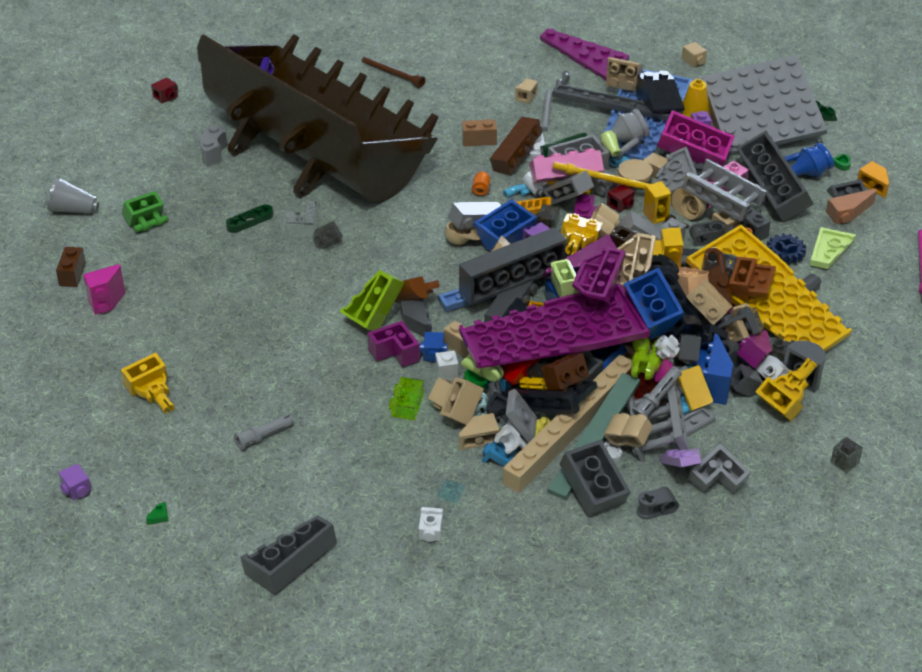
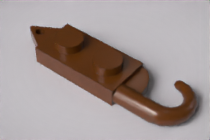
[704,247,733,316]

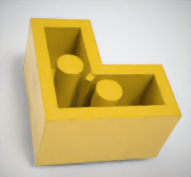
[653,227,683,268]

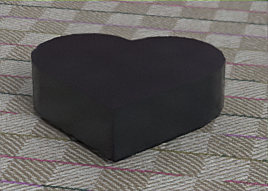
[486,391,508,416]

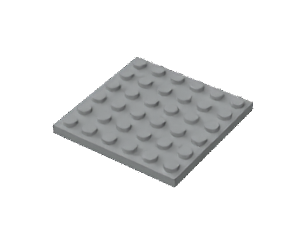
[701,55,827,156]

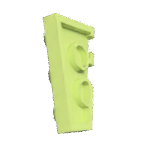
[810,227,856,269]

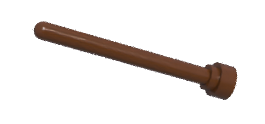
[362,57,426,88]

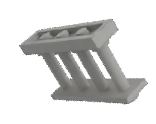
[682,159,767,222]
[627,382,689,462]

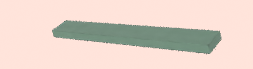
[547,373,640,500]

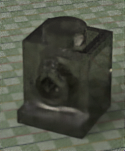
[313,221,343,249]
[769,337,795,364]

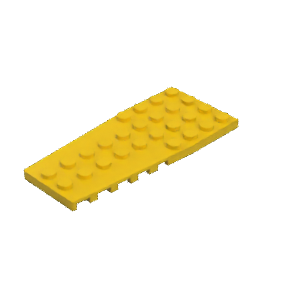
[686,225,852,352]

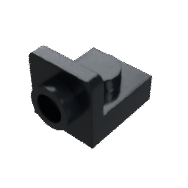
[696,324,728,346]

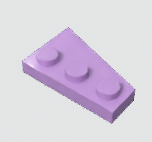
[660,448,701,467]

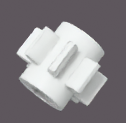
[655,335,680,360]

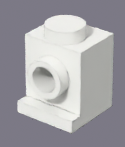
[419,507,443,542]

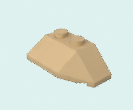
[617,233,656,290]

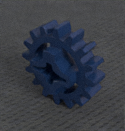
[767,233,806,265]

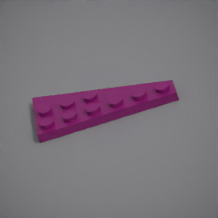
[540,28,630,81]

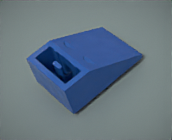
[703,334,733,405]

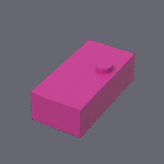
[657,110,735,166]

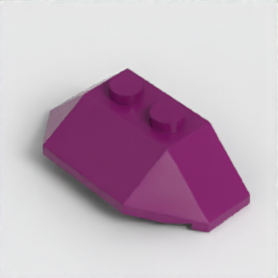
[572,247,626,303]

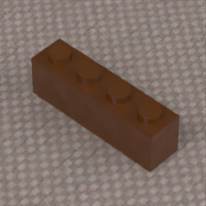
[490,117,542,175]

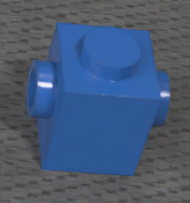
[420,332,447,362]

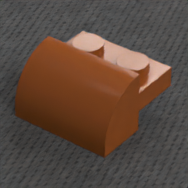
[729,257,776,301]
[395,276,440,304]

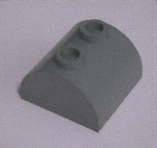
[784,341,826,393]

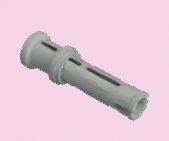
[632,366,682,418]
[234,413,294,451]

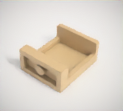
[686,279,732,325]

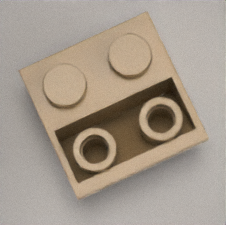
[606,57,644,92]

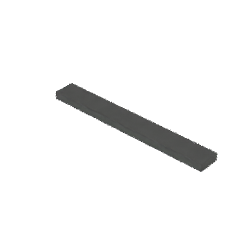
[552,83,683,121]

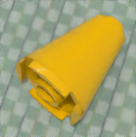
[683,79,711,118]

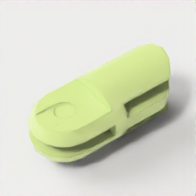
[461,354,504,382]

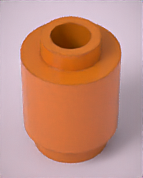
[471,171,491,196]

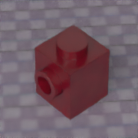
[151,77,178,104]
[607,184,635,213]

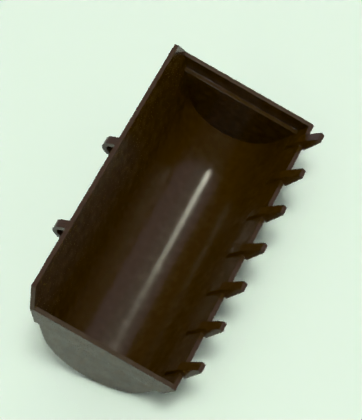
[197,34,438,202]

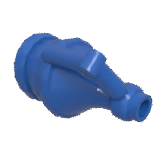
[784,143,834,178]

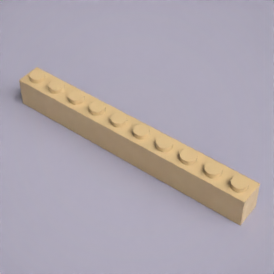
[502,355,632,493]

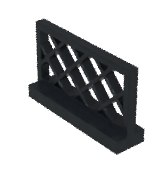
[503,381,597,414]

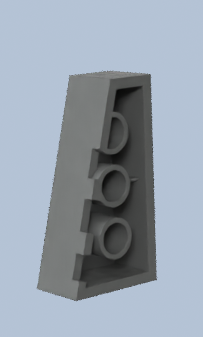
[240,515,337,594]

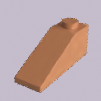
[826,189,877,224]

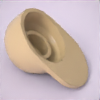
[672,188,706,220]
[445,222,481,245]

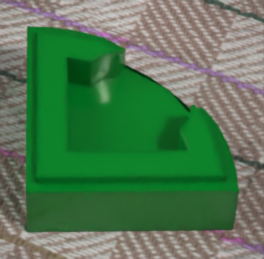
[146,502,168,525]

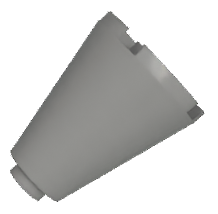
[47,177,99,214]

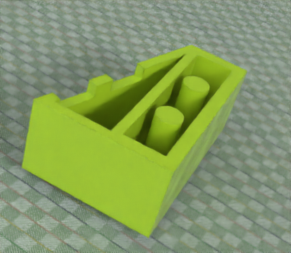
[339,270,405,331]

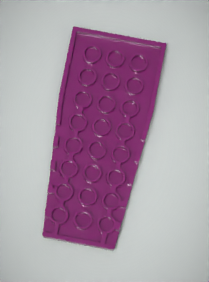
[459,284,650,369]

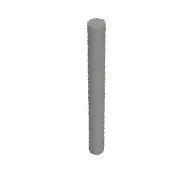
[542,89,552,131]

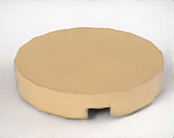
[618,159,653,183]

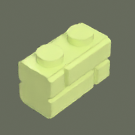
[551,259,580,297]

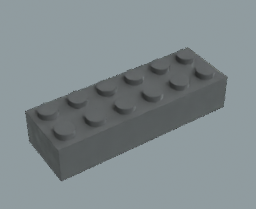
[737,131,814,222]
[459,227,567,305]

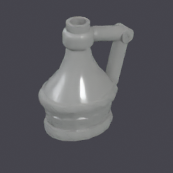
[597,109,650,159]

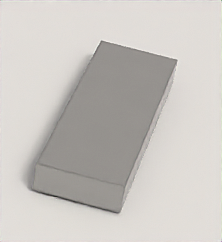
[656,407,716,447]

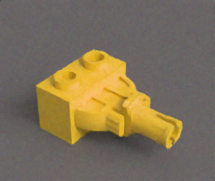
[561,213,602,255]
[121,352,175,414]
[755,358,817,421]

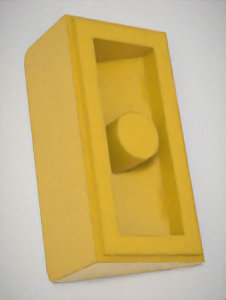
[678,365,713,411]

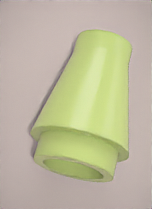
[600,130,621,157]

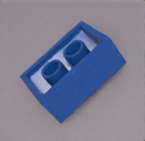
[473,199,537,251]
[624,268,684,340]

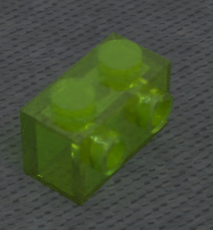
[389,377,424,421]

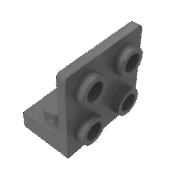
[716,306,764,335]

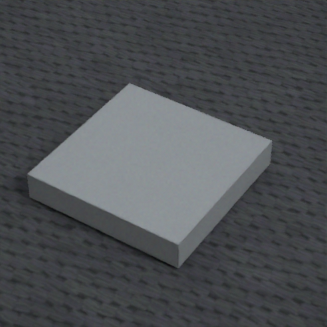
[506,388,537,443]

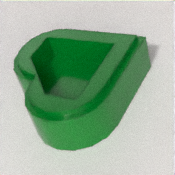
[833,154,851,171]
[463,370,488,389]

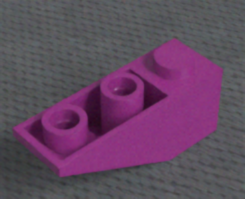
[737,330,772,369]

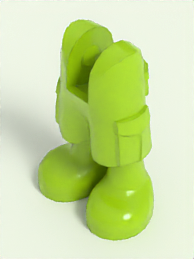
[631,338,662,380]

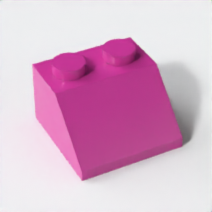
[83,264,125,315]

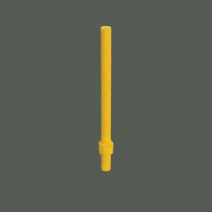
[552,162,649,190]

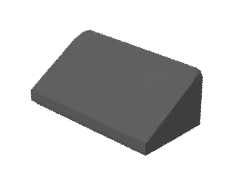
[827,179,866,198]

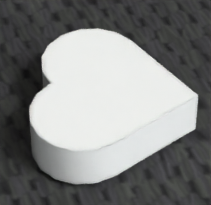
[603,440,622,462]

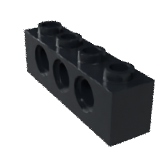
[645,265,703,337]

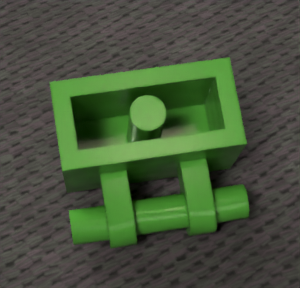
[121,191,168,232]

